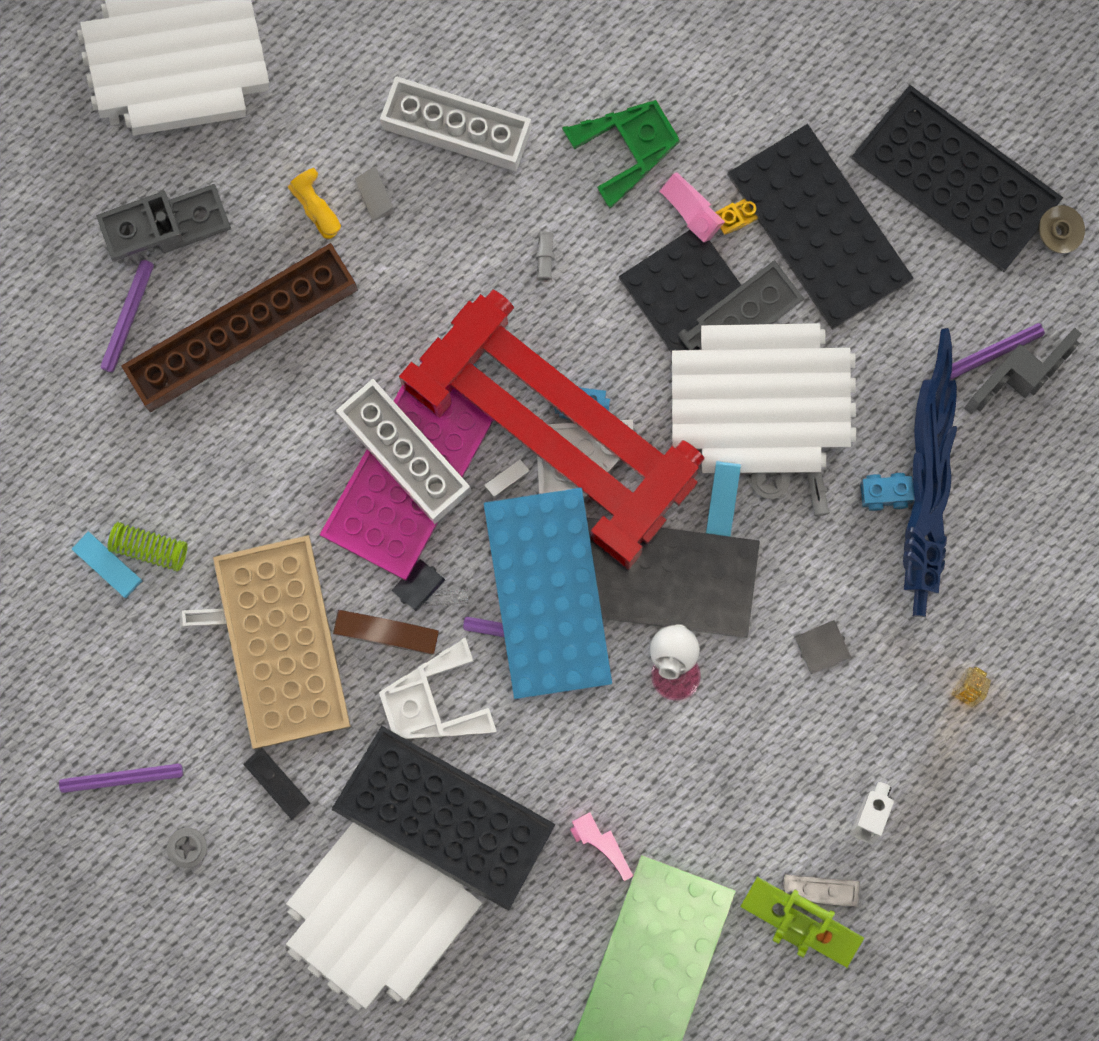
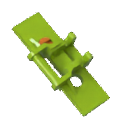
[740,877,864,968]

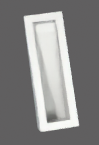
[484,460,530,500]
[179,609,227,629]

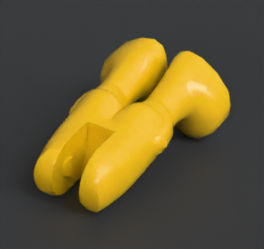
[288,167,341,239]

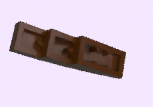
[333,610,439,655]

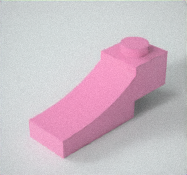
[660,172,725,242]
[570,813,633,881]

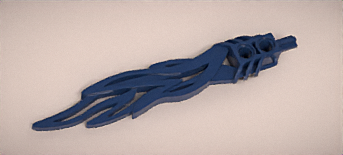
[903,328,957,617]

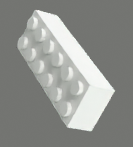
[380,76,532,172]
[336,379,472,524]

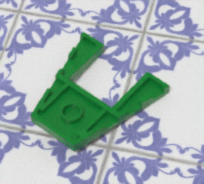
[562,100,680,209]

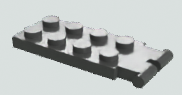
[678,260,804,350]

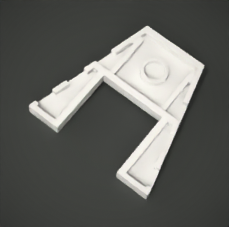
[379,637,497,739]

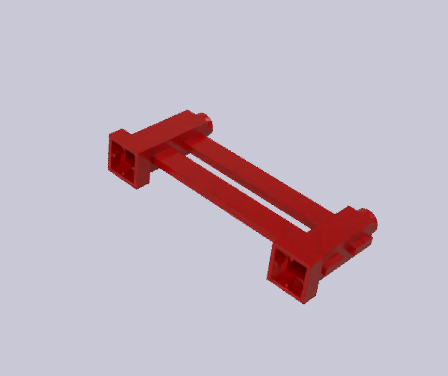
[399,289,705,570]

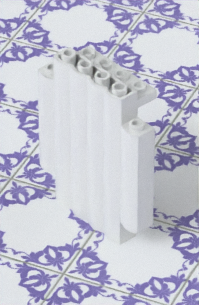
[77,0,269,136]
[672,323,856,474]
[286,823,482,1011]

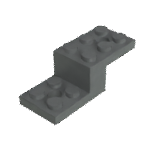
[96,183,231,261]
[964,327,1082,414]

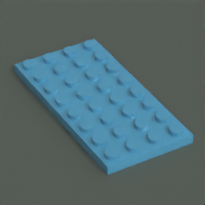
[484,487,612,699]

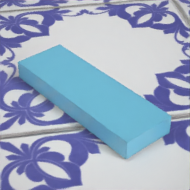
[706,461,741,536]
[72,531,143,598]

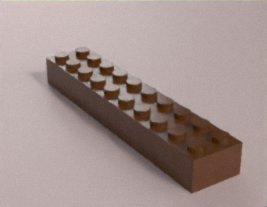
[121,243,358,413]

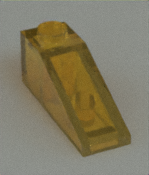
[951,667,991,708]

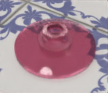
[651,662,701,700]

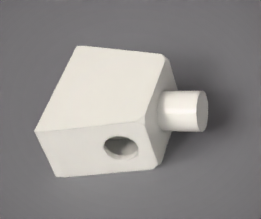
[849,782,894,845]

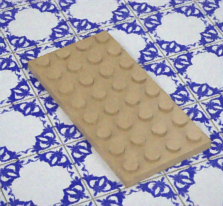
[213,535,351,750]

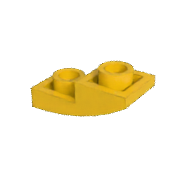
[715,199,758,235]

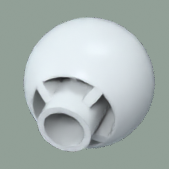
[650,625,700,679]

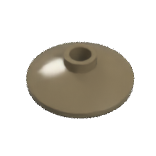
[1039,205,1085,254]

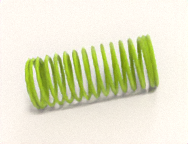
[107,521,188,572]

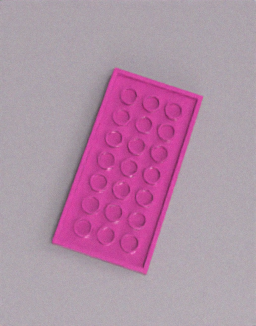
[320,386,494,581]

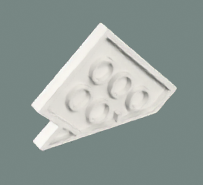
[537,419,633,500]

